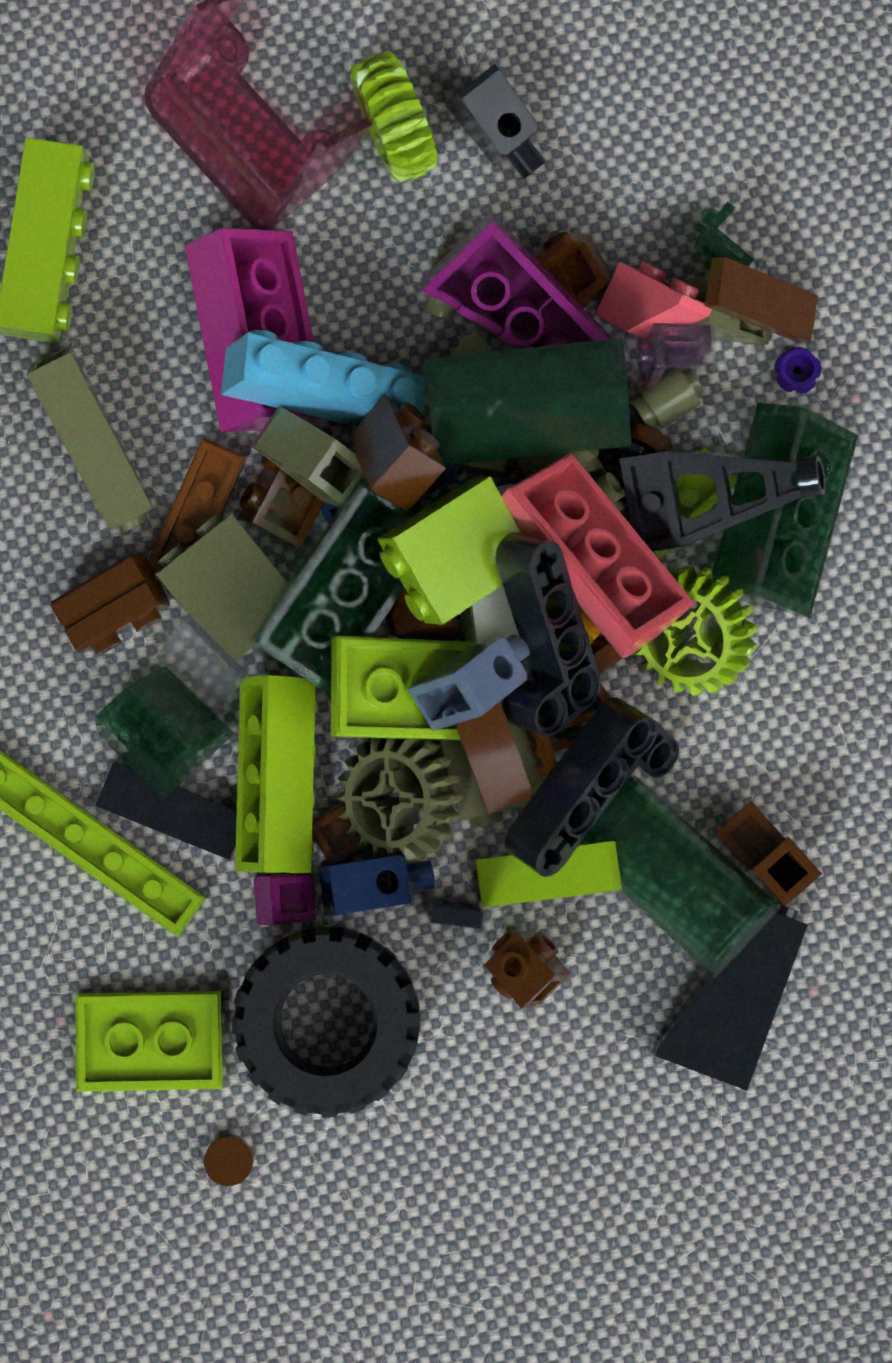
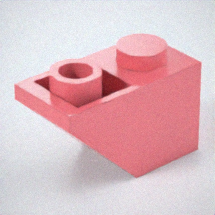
[595,261,712,343]

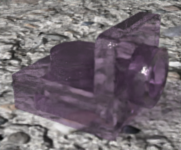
[637,323,712,387]

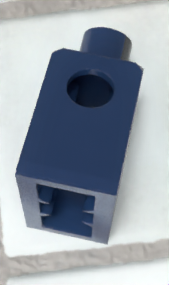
[318,854,435,916]

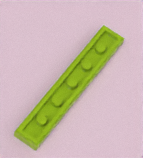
[0,749,207,937]

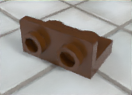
[238,456,324,549]

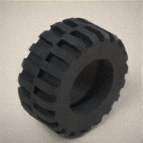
[232,926,420,1118]

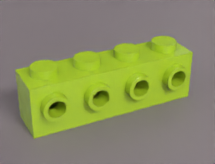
[0,137,95,344]
[235,675,317,873]

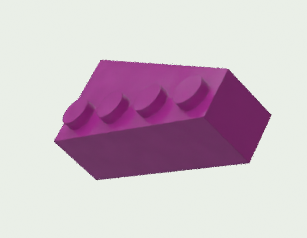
[421,212,627,394]

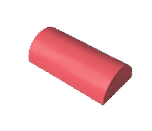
[501,453,694,659]

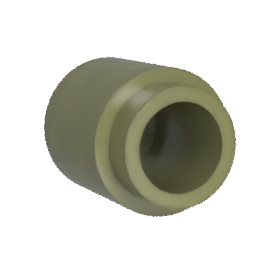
[629,364,703,429]

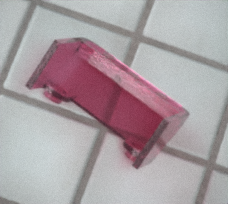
[144,0,373,230]

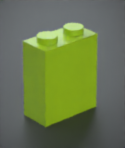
[377,476,522,625]

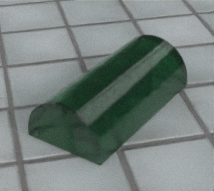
[250,477,415,696]
[579,776,781,979]

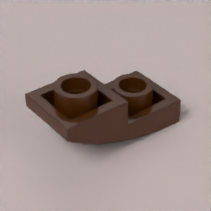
[455,703,533,814]

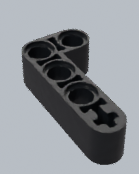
[495,532,601,736]
[505,697,679,877]

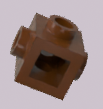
[484,930,571,1009]

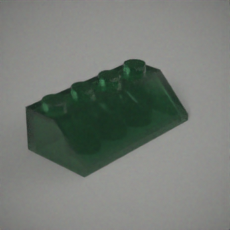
[424,338,631,466]
[712,403,858,618]

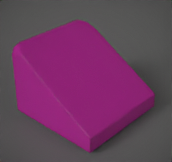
[254,872,316,925]

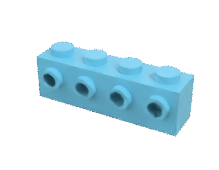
[221,330,427,426]

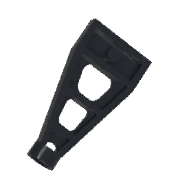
[619,449,825,551]

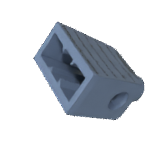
[408,635,530,731]

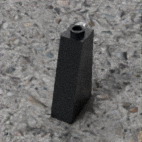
[651,901,808,1091]

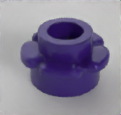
[774,347,821,394]

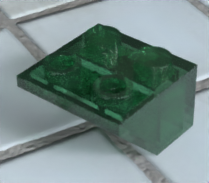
[95,666,233,800]

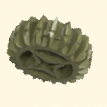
[335,738,464,862]

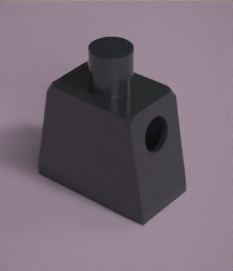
[447,64,546,179]

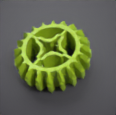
[350,50,438,182]
[632,565,759,697]

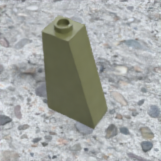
[26,346,153,532]

